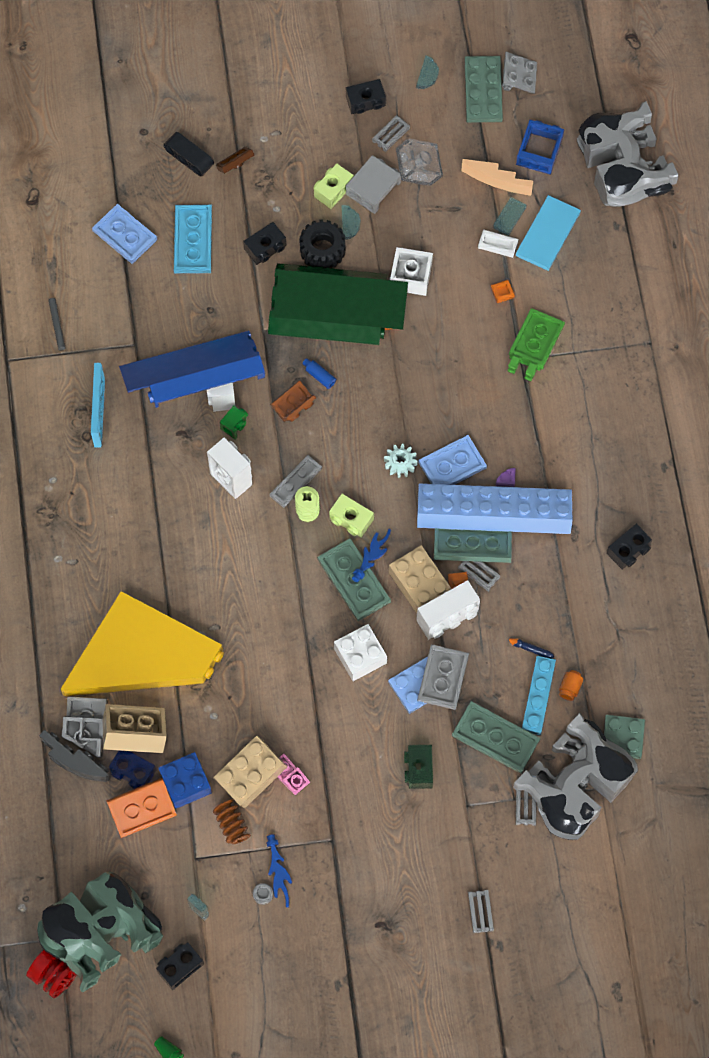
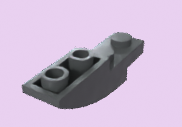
[39,730,110,782]

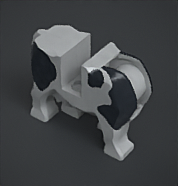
[577,101,678,207]
[513,713,638,840]

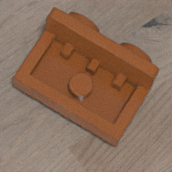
[270,381,316,422]

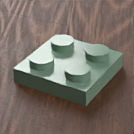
[604,715,645,759]

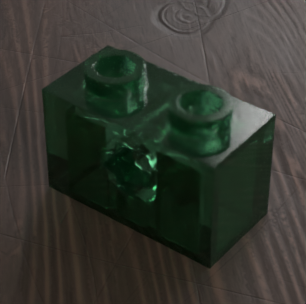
[404,745,433,789]

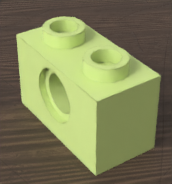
[313,164,354,209]
[329,494,374,538]

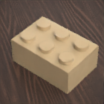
[389,545,451,613]
[102,704,166,753]
[214,736,288,808]

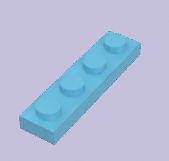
[522,656,556,735]

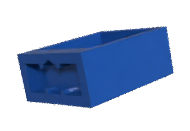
[516,120,564,175]

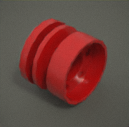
[26,950,77,999]

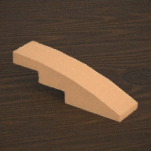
[462,159,533,196]

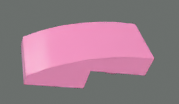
[278,754,310,795]

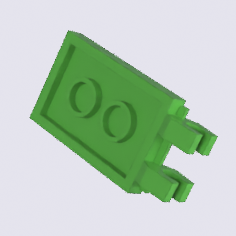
[507,308,565,381]

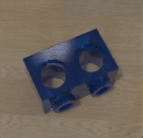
[109,750,157,789]

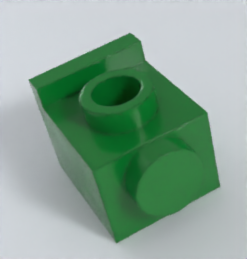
[220,405,248,440]

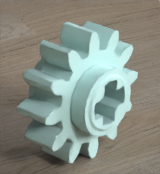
[384,444,418,478]

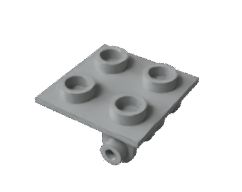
[502,52,537,94]

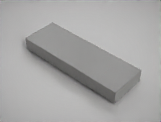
[270,455,322,508]

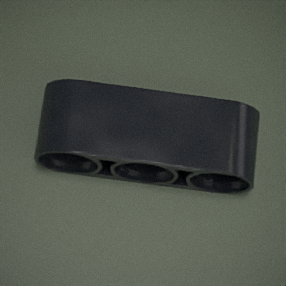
[163,132,214,176]

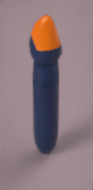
[509,638,554,659]

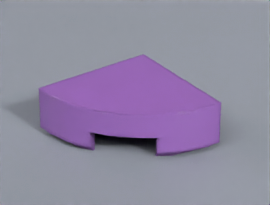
[496,468,515,487]

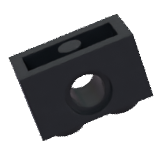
[346,79,386,115]
[243,222,286,265]

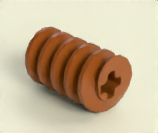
[213,799,251,844]

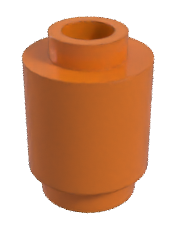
[559,670,584,701]

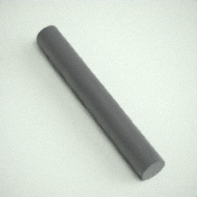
[48,298,66,351]

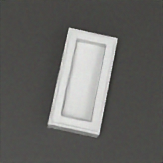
[478,230,519,258]

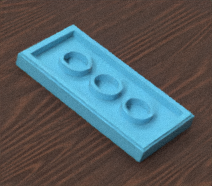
[516,195,581,271]
[174,205,212,273]
[91,363,105,447]

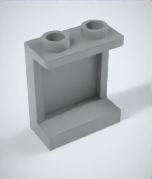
[346,155,401,214]

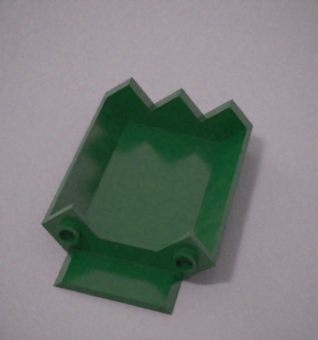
[268,263,408,345]

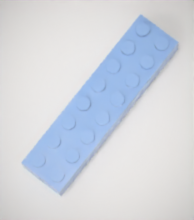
[417,483,572,534]

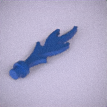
[352,529,391,582]
[266,834,292,908]

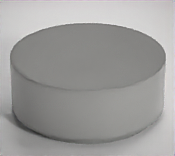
[253,883,273,905]

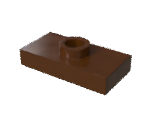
[216,147,254,174]

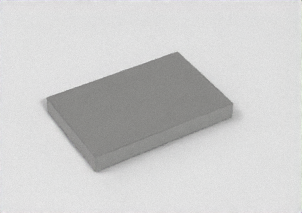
[417,644,469,710]

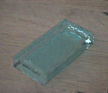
[493,197,527,236]
[187,894,209,921]

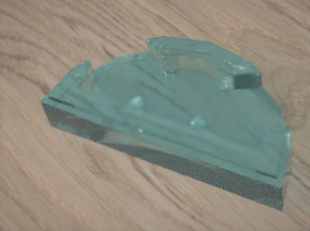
[416,56,439,89]
[342,205,361,240]

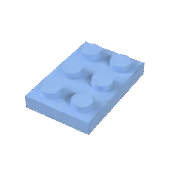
[92,204,157,264]
[418,435,487,485]
[388,657,428,714]

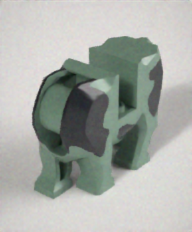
[37,871,163,992]

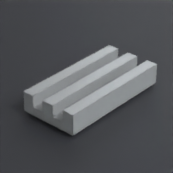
[372,115,410,152]
[458,561,500,592]
[516,790,536,826]
[468,890,494,933]

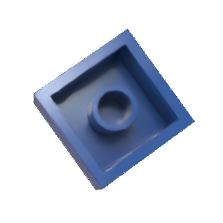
[158,752,212,809]

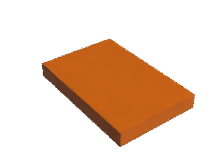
[106,778,177,838]

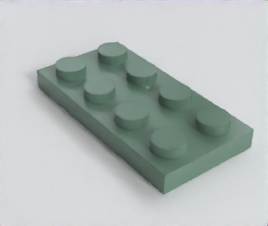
[464,56,503,122]
[434,528,512,563]
[317,538,391,621]
[452,701,541,774]

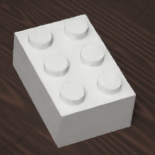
[207,438,252,499]
[417,580,480,640]

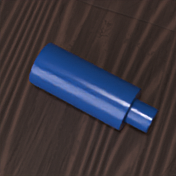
[302,358,337,389]

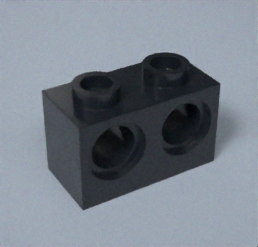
[606,523,652,570]
[156,942,204,991]

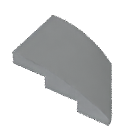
[62,697,108,757]

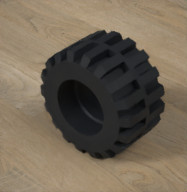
[299,219,346,268]

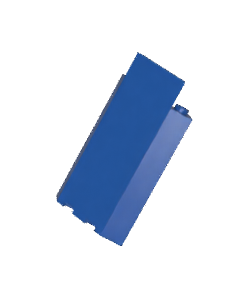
[119,331,265,408]

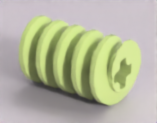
[295,486,320,522]

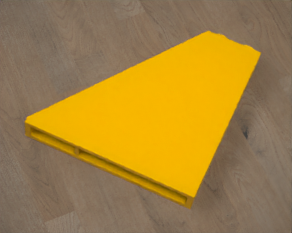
[61,591,224,696]

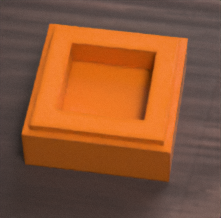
[491,280,515,304]

